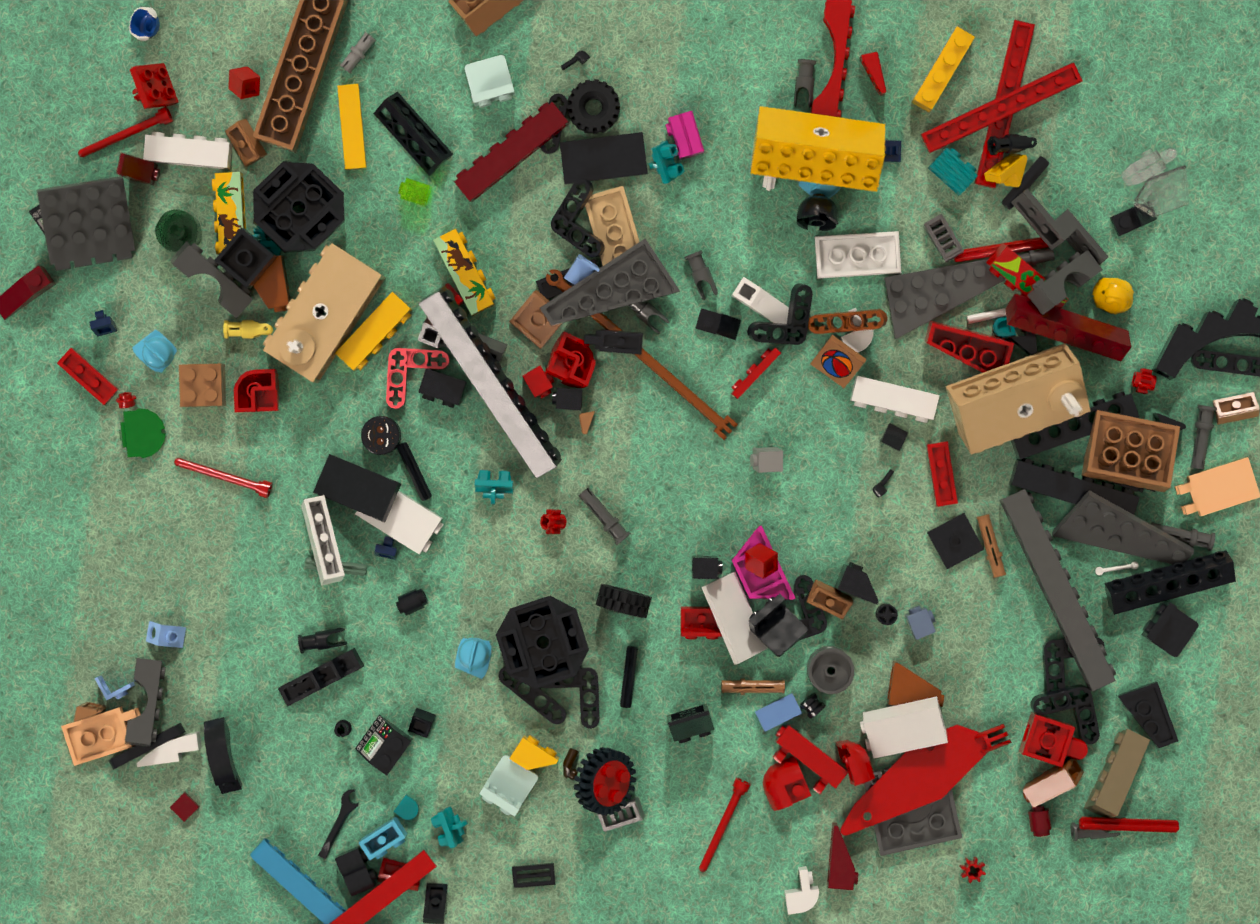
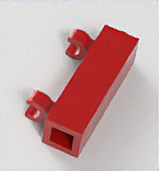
[773,724,848,794]

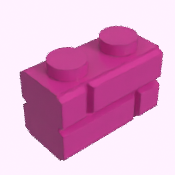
[665,111,704,160]

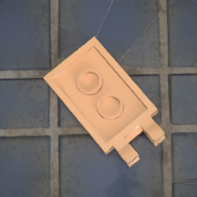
[1175,457,1260,516]
[61,706,141,766]

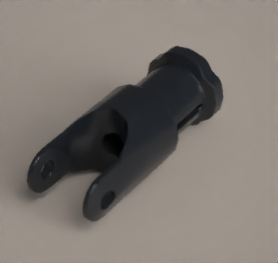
[987,134,1037,155]
[298,628,347,654]

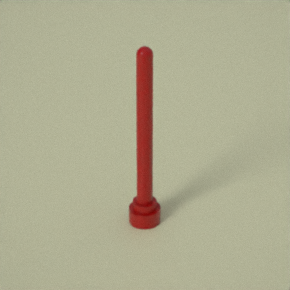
[78,106,173,158]
[174,458,273,498]
[699,778,751,872]

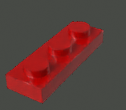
[57,348,119,405]
[731,348,781,399]
[926,441,958,507]

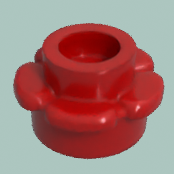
[116,392,137,408]

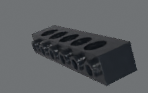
[1011,391,1139,459]
[1104,550,1236,615]

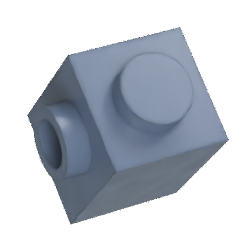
[905,605,936,640]

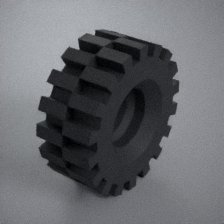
[567,79,620,134]
[596,584,652,618]

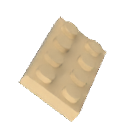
[585,186,639,266]

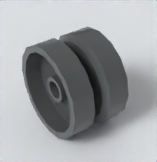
[806,646,854,694]

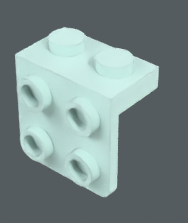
[465,55,515,108]
[479,755,538,817]

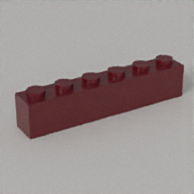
[454,102,570,202]
[1005,293,1131,362]

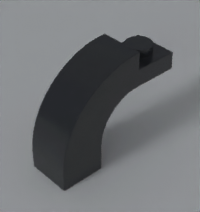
[204,717,242,794]

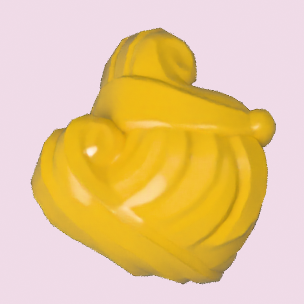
[1092,278,1134,315]

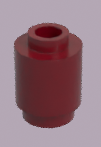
[1028,805,1052,837]

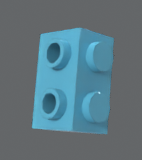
[359,817,407,860]

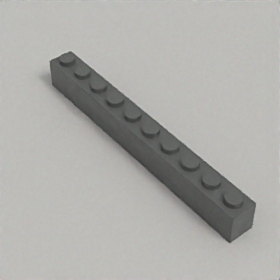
[999,489,1116,691]

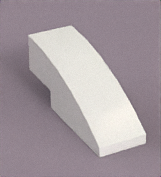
[137,731,202,767]

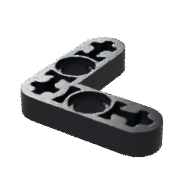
[551,179,605,257]
[747,283,813,345]
[794,575,827,640]
[1043,637,1105,701]
[543,667,600,729]
[1030,684,1100,744]

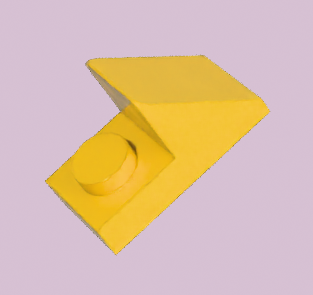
[984,154,1027,187]

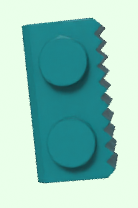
[928,148,978,196]

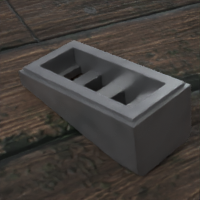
[924,214,964,263]
[598,797,645,832]

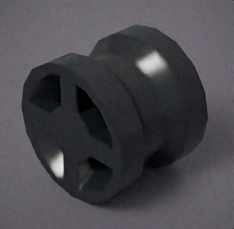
[875,603,898,625]
[799,693,826,719]

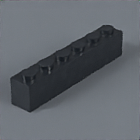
[1009,458,1140,515]

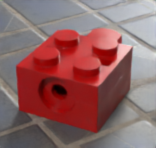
[1018,712,1088,767]

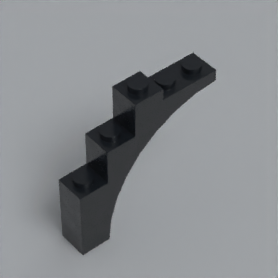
[1152,298,1260,380]

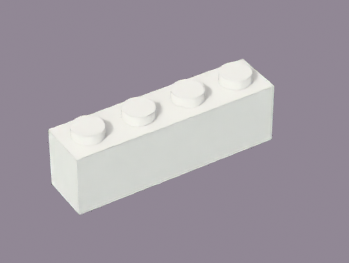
[143,132,233,170]
[850,376,939,423]
[301,495,345,586]

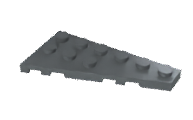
[539,239,680,326]
[884,259,1005,339]
[1052,490,1194,565]

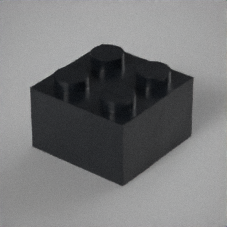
[214,228,278,289]

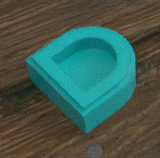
[992,316,1016,338]
[393,794,419,820]

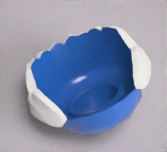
[129,7,160,41]

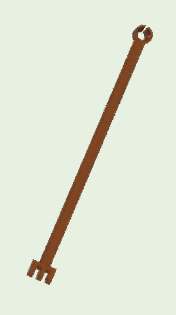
[546,269,738,440]

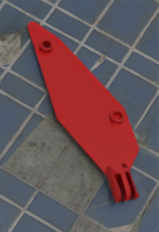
[840,723,1012,836]

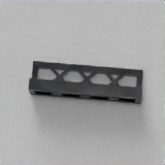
[373,92,453,176]

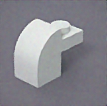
[840,308,874,353]
[784,866,819,915]

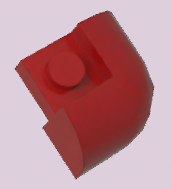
[545,331,596,388]
[234,369,279,413]
[835,740,875,786]
[763,756,812,811]

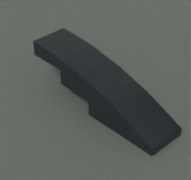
[278,648,364,707]

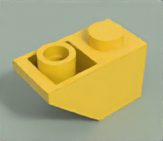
[509,735,559,770]

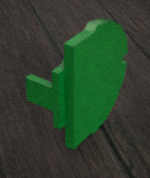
[119,408,166,458]

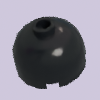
[796,193,839,231]

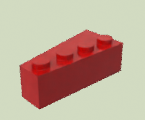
[925,321,1014,373]

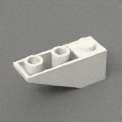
[731,277,789,324]

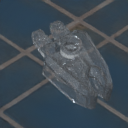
[1120,148,1178,186]

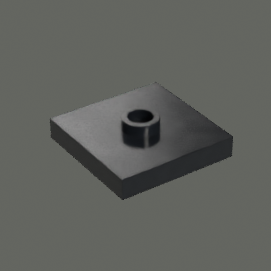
[927,512,984,569]

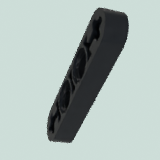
[1191,350,1260,377]
[498,666,566,724]
[108,723,186,770]

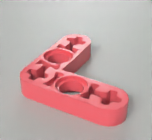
[386,348,450,409]

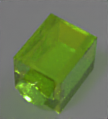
[398,178,432,207]

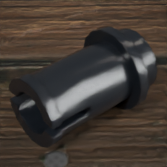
[334,720,352,737]

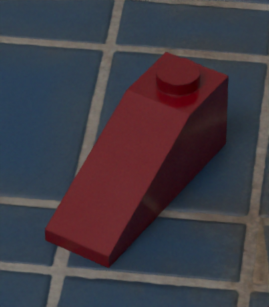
[116,153,160,185]
[0,265,56,320]
[827,822,858,890]

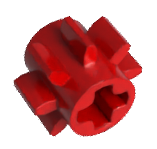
[1131,368,1157,394]
[540,509,567,534]
[959,857,986,884]

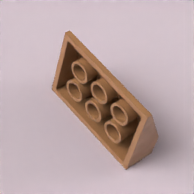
[1082,410,1180,492]

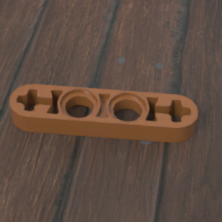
[808,309,888,334]

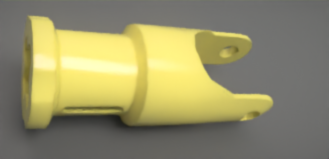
[223,320,273,339]

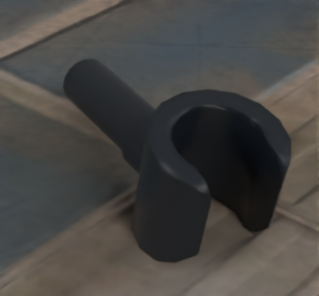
[561,50,590,70]
[873,469,894,498]

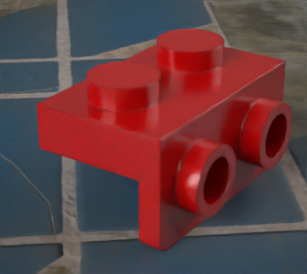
[681,606,722,640]

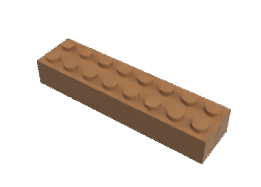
[253,0,349,153]

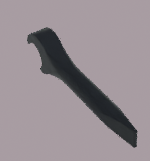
[318,789,359,859]

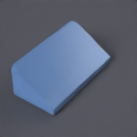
[755,693,802,732]

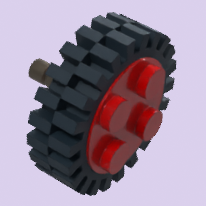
[574,747,636,816]

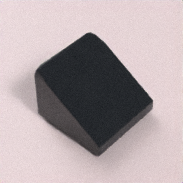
[880,423,908,451]
[408,708,436,738]

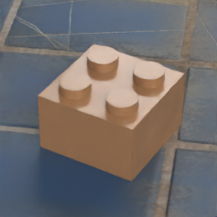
[179,363,226,407]

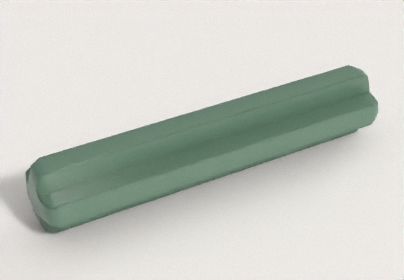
[305,557,367,576]

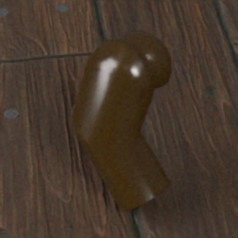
[563,748,579,780]

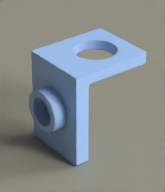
[564,254,600,285]
[146,621,186,648]
[95,675,135,701]

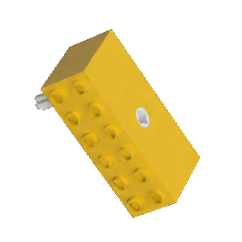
[750,106,885,192]

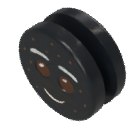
[361,416,401,455]

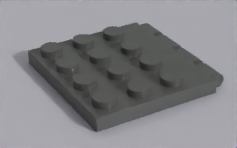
[37,176,135,271]
[864,767,962,856]

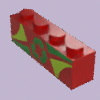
[986,243,1069,308]

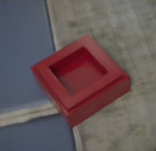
[169,792,200,822]

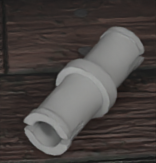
[340,32,376,74]

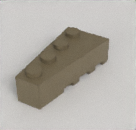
[1084,729,1150,818]

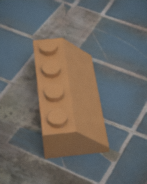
[448,0,523,37]

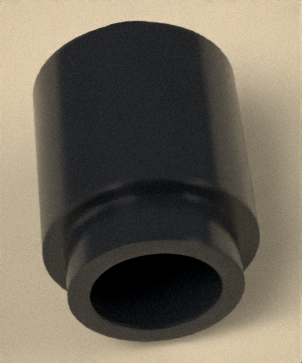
[396,588,429,616]

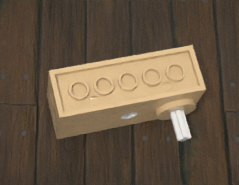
[263,243,386,383]
[946,343,1091,455]

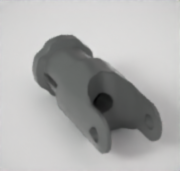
[794,59,817,108]
[684,250,718,300]
[628,301,670,334]
[1070,822,1120,841]

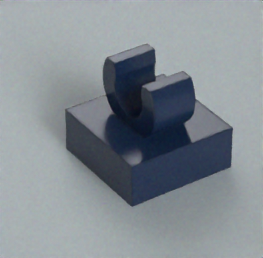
[883,140,901,162]
[90,310,117,337]
[374,536,398,560]

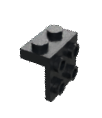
[748,594,808,657]
[1141,601,1199,657]

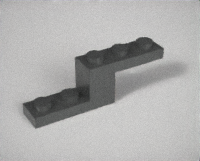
[1011,188,1109,265]

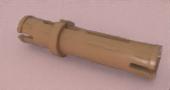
[976,514,1006,578]
[721,678,785,695]

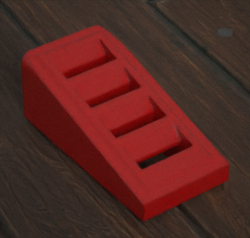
[860,51,887,96]

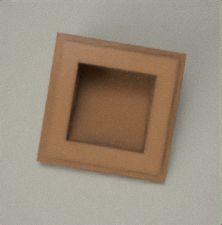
[579,411,595,435]

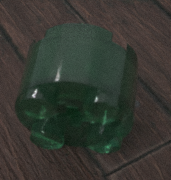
[155,209,202,253]

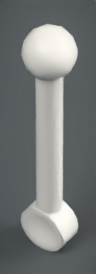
[1095,561,1139,575]

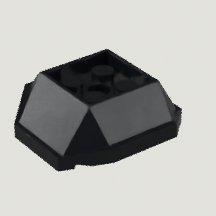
[253,161,345,253]
[496,596,589,689]

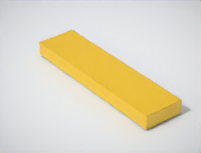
[337,84,367,170]

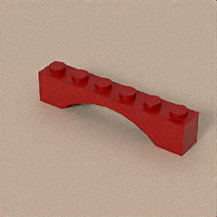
[811,0,855,117]

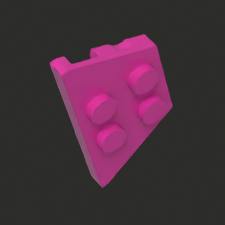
[732,525,796,600]

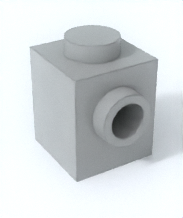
[750,447,783,473]

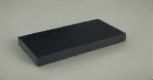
[559,132,648,185]
[313,454,401,522]

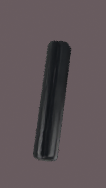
[1002,156,1049,210]
[397,442,432,501]
[620,646,638,708]

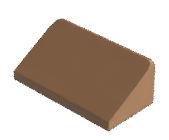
[225,119,267,167]
[1213,392,1260,425]
[807,580,853,619]
[74,702,106,722]

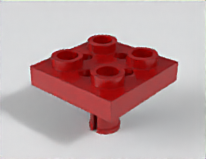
[129,63,179,109]

